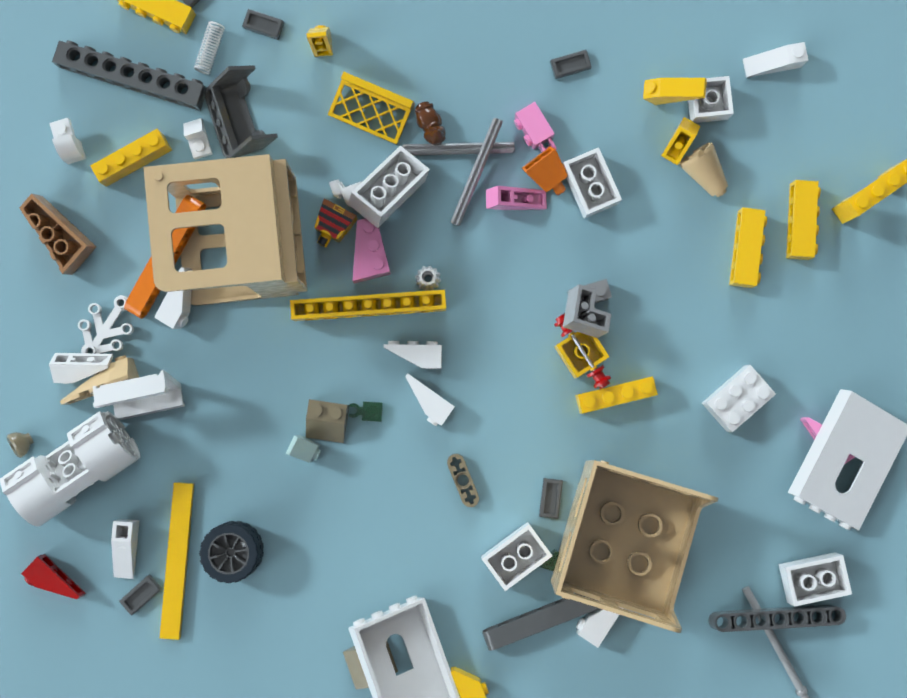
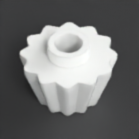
[415,266,441,291]

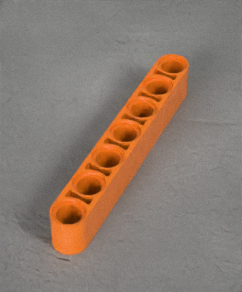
[124,195,206,319]

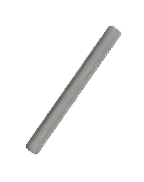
[451,118,503,226]
[402,142,515,155]

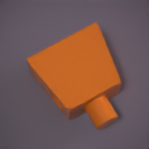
[522,146,568,195]

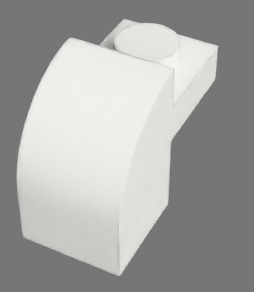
[50,118,86,164]

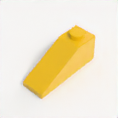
[306,25,333,57]
[643,78,707,105]

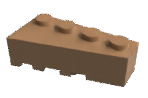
[19,193,97,275]

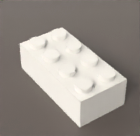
[348,146,430,228]

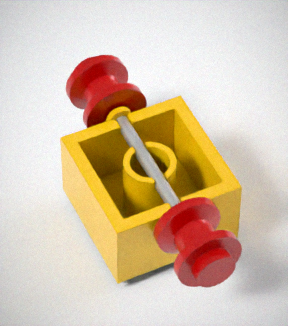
[554,313,611,390]

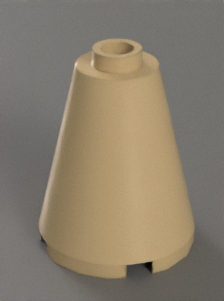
[679,142,728,197]

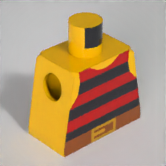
[314,198,358,248]

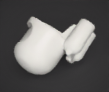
[329,179,362,207]

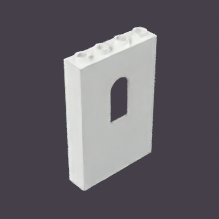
[788,389,907,530]
[348,595,460,698]

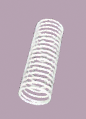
[194,21,225,75]

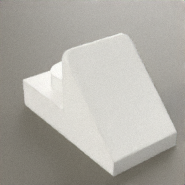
[183,118,213,160]

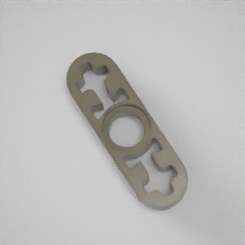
[447,454,479,507]

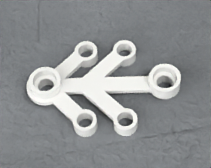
[78,295,134,354]

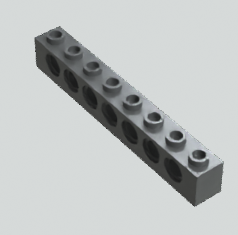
[52,40,206,111]

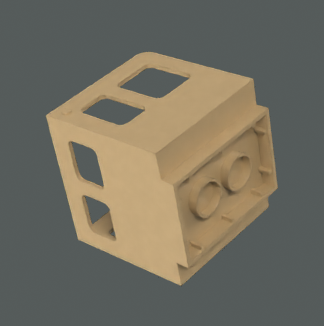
[143,154,307,306]
[551,460,719,633]

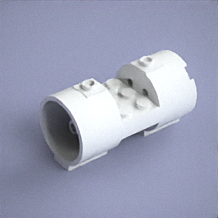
[0,411,140,527]

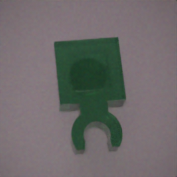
[349,401,383,422]

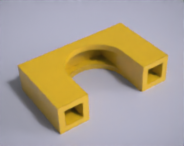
[832,159,907,224]

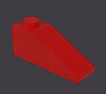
[21,554,86,600]

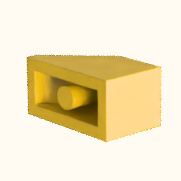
[661,117,700,165]
[451,666,489,698]

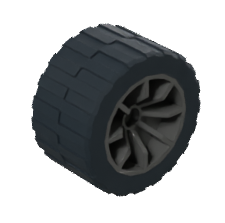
[199,521,264,583]

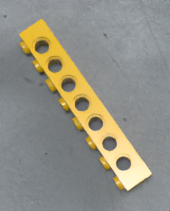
[290,290,446,321]

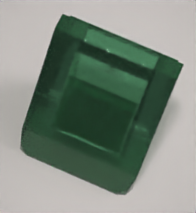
[539,549,559,571]

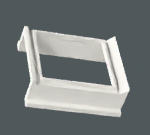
[93,369,185,420]

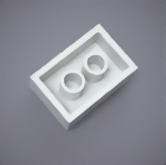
[563,147,622,219]
[702,365,776,432]
[481,522,552,591]
[778,552,852,607]

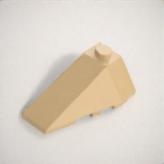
[60,355,139,405]

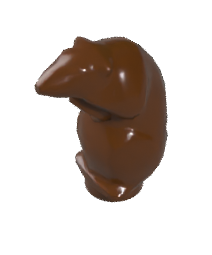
[415,101,446,146]

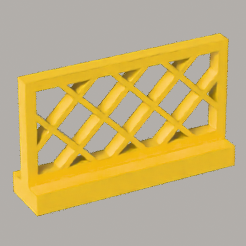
[328,71,415,145]

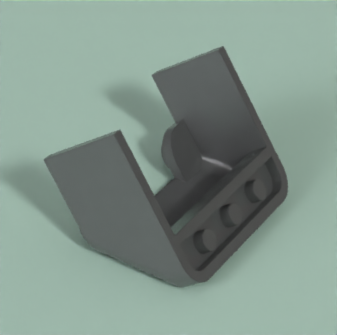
[205,65,278,158]

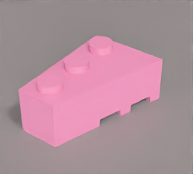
[352,218,391,284]

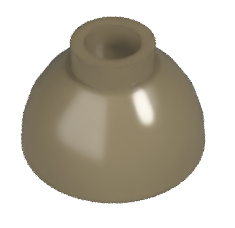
[7,432,34,458]

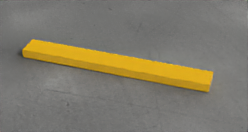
[160,482,194,640]

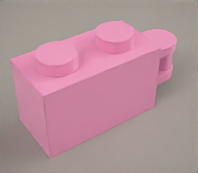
[514,102,557,152]

